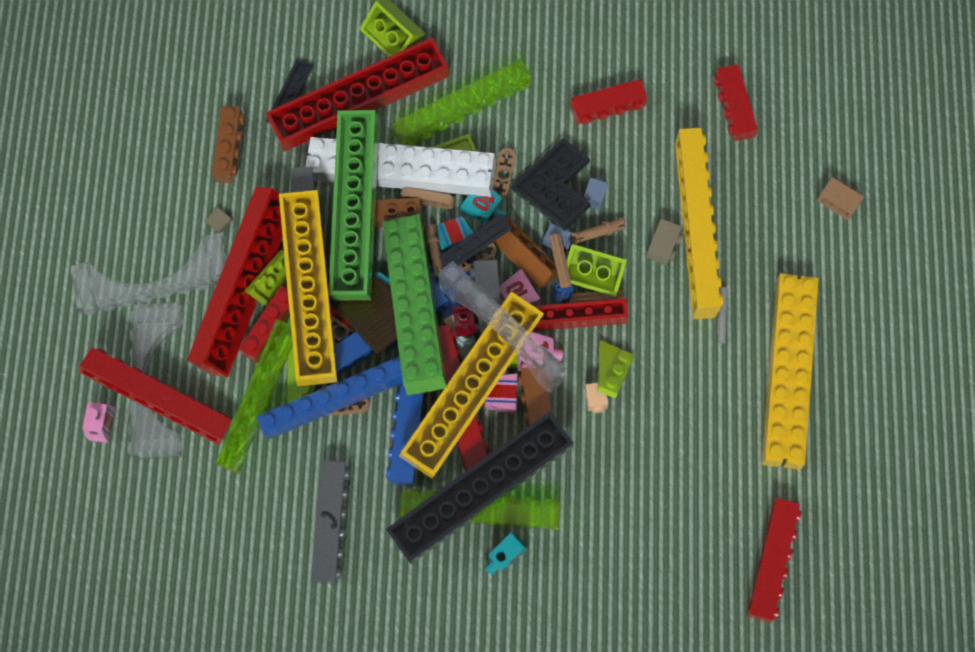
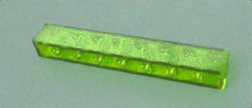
[391,59,531,146]
[215,320,293,474]
[399,489,561,530]

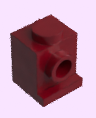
[453,304,476,337]

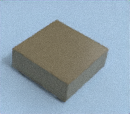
[205,207,232,234]

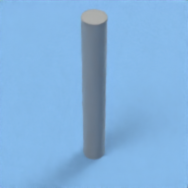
[718,287,727,344]

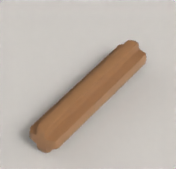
[549,233,571,288]
[568,289,625,303]

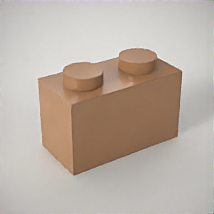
[817,177,864,221]

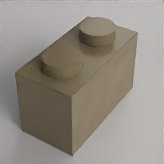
[646,219,683,266]

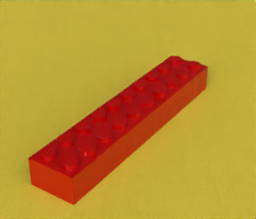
[266,38,449,152]
[187,187,283,378]

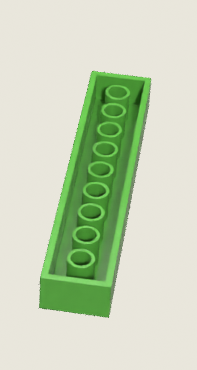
[329,110,379,301]
[382,214,447,396]

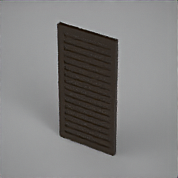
[327,274,397,355]

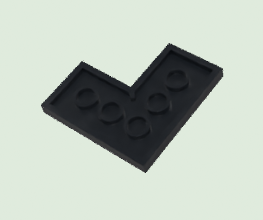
[511,138,591,231]

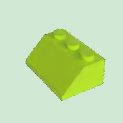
[359,0,425,57]
[566,244,627,297]

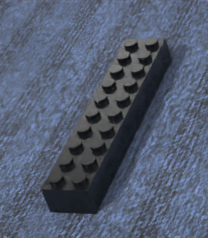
[386,411,574,564]

